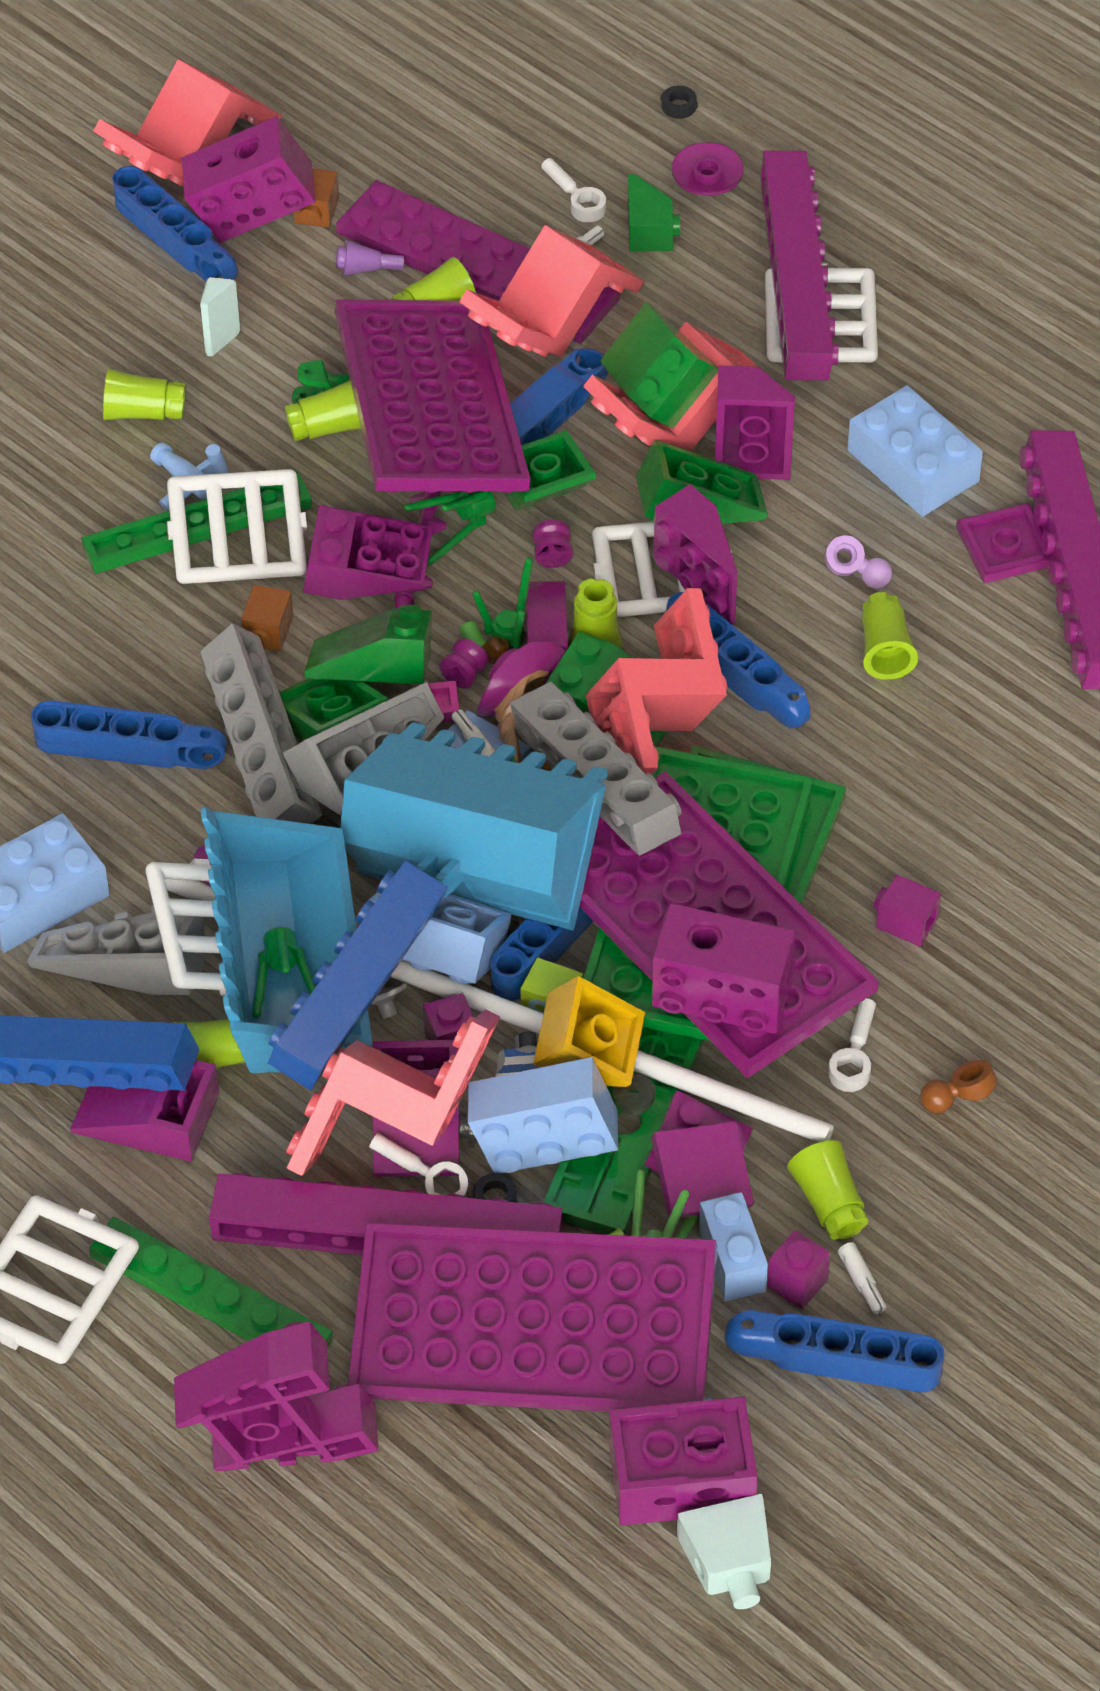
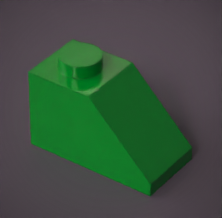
[628,174,680,252]

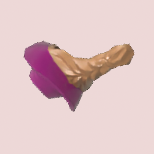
[476,641,566,764]

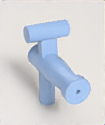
[150,442,229,511]

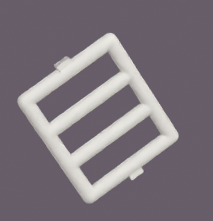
[765,264,878,362]
[167,469,307,584]
[592,521,733,617]
[145,858,227,996]
[0,1195,139,1364]

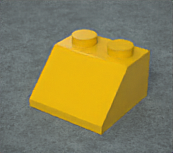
[533,976,645,1087]

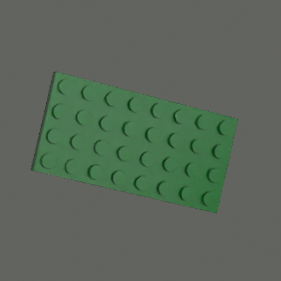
[583,747,814,1041]

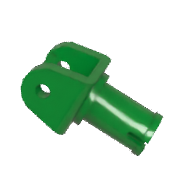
[292,360,350,404]

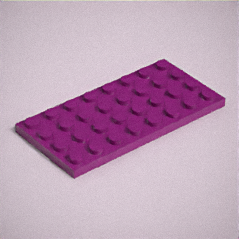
[335,299,530,493]
[579,771,879,1079]
[348,1223,717,1412]

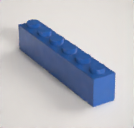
[267,860,448,1091]
[0,1015,200,1092]

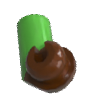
[459,621,510,664]

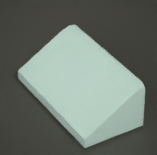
[200,277,240,356]

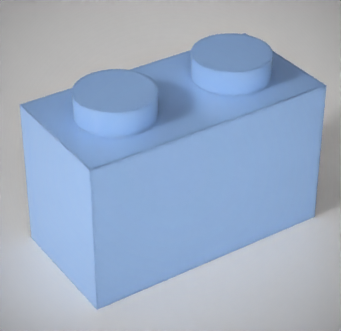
[699,1192,768,1302]

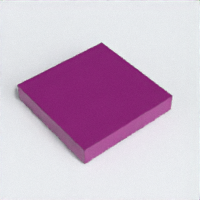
[956,503,1050,584]
[651,1121,754,1218]

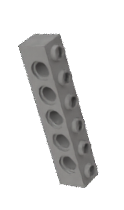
[200,623,322,824]
[510,682,681,856]

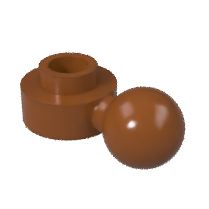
[920,1060,997,1113]

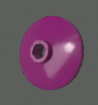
[672,142,744,196]

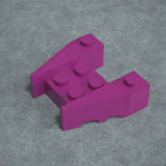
[174,1321,379,1471]

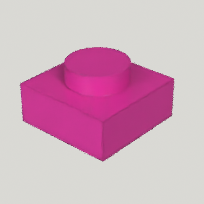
[416,681,459,723]

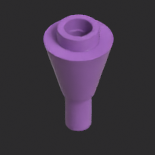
[336,240,404,276]

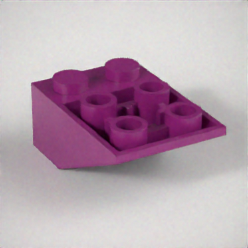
[653,484,738,625]
[303,505,433,600]
[373,1040,459,1177]
[70,1060,219,1162]

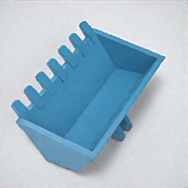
[341,723,607,931]
[201,807,373,1073]

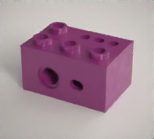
[182,116,316,243]
[652,903,796,1034]
[609,1397,758,1526]

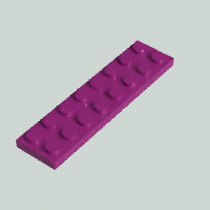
[336,180,620,344]

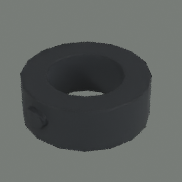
[660,85,698,119]
[473,1173,518,1203]

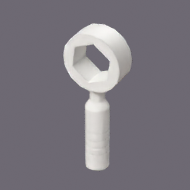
[541,158,606,222]
[828,998,876,1092]
[369,1133,468,1196]

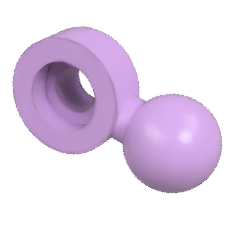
[824,535,892,589]

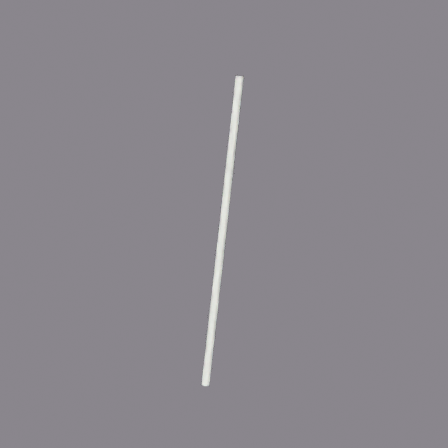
[165,879,834,1142]

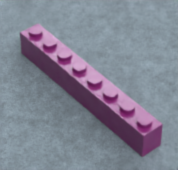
[760,150,839,380]
[1019,430,1100,689]
[209,1173,563,1255]

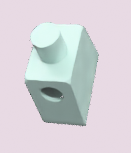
[677,1494,771,1609]

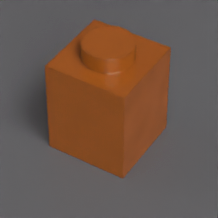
[294,168,339,228]
[241,585,294,651]

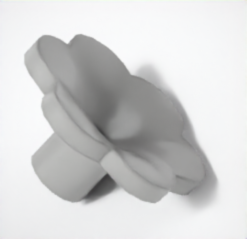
[371,982,407,1019]

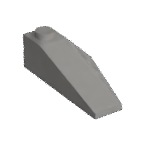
[283,682,444,815]
[27,905,204,995]

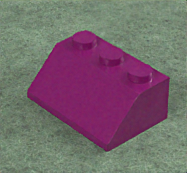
[715,365,795,480]

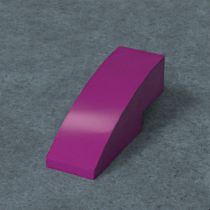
[527,581,567,651]

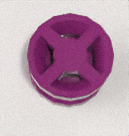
[532,519,573,568]
[439,638,489,689]

